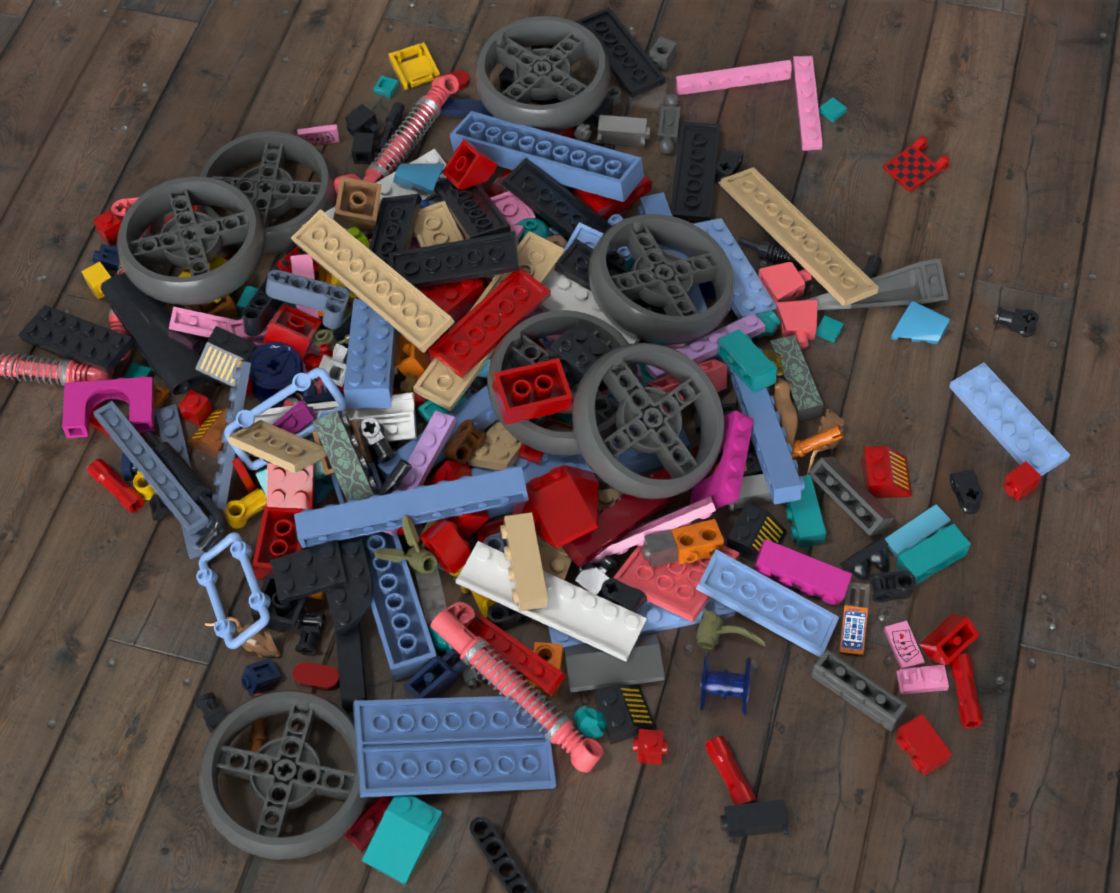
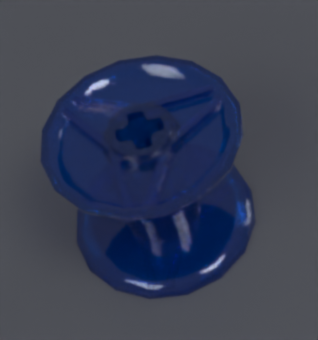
[248,342,303,408]
[700,652,751,716]

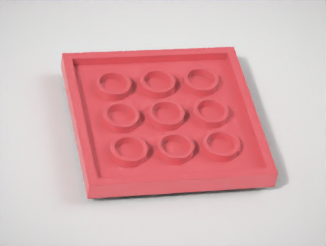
[614,527,740,622]

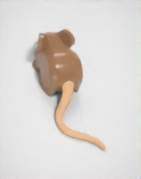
[807,409,845,475]
[205,617,280,658]

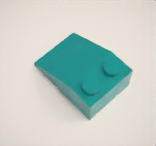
[362,795,442,885]

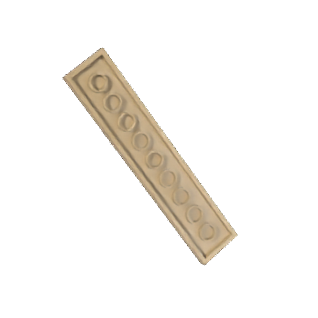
[720,167,879,307]
[291,209,454,353]
[413,231,565,412]

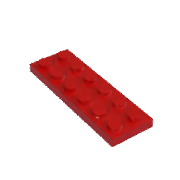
[429,267,551,379]

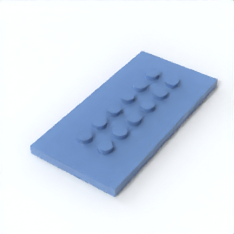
[353,695,556,797]

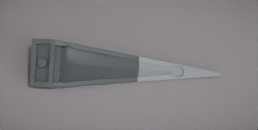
[807,258,948,310]

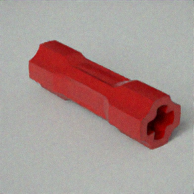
[87,458,145,513]
[950,653,983,728]
[705,736,757,805]

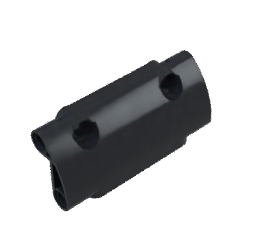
[100,270,223,395]

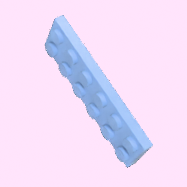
[694,218,776,320]
[949,363,1070,476]
[696,549,839,657]

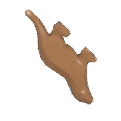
[773,378,798,455]

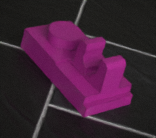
[272,400,317,434]

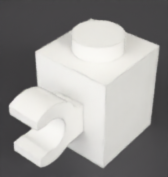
[318,343,348,387]

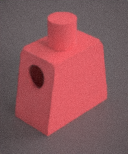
[758,262,812,306]
[776,300,818,349]

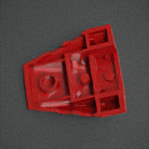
[512,465,600,549]

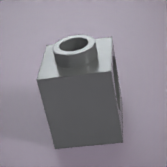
[649,36,677,71]

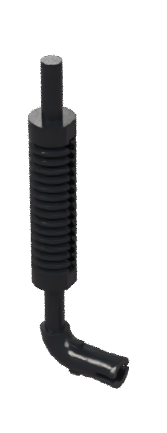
[738,236,882,279]
[145,431,227,553]

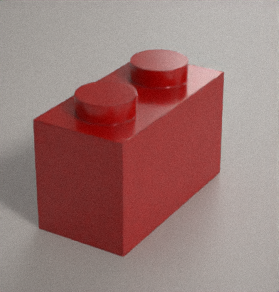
[419,519,471,574]
[919,614,979,665]
[896,714,952,776]

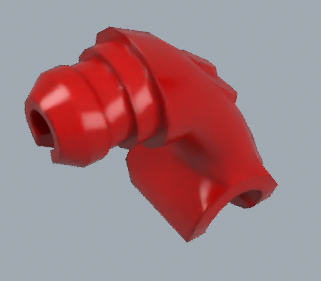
[303,343,333,372]

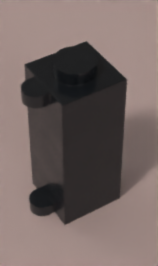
[720,799,789,842]

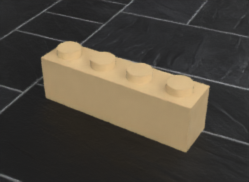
[500,512,548,611]

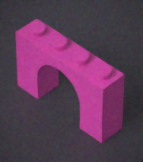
[62,376,156,438]
[689,410,754,509]

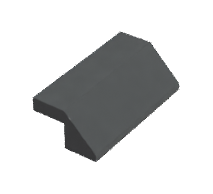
[564,634,665,693]

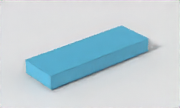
[885,504,951,558]

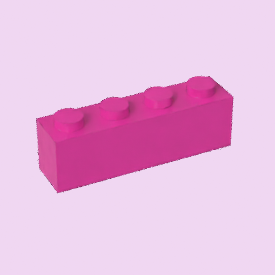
[753,539,852,605]

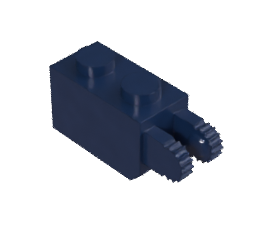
[403,649,467,699]

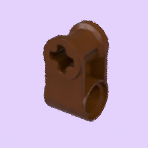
[444,419,486,464]

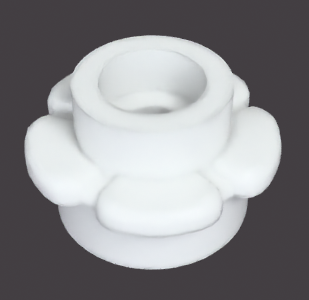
[574,123,591,141]

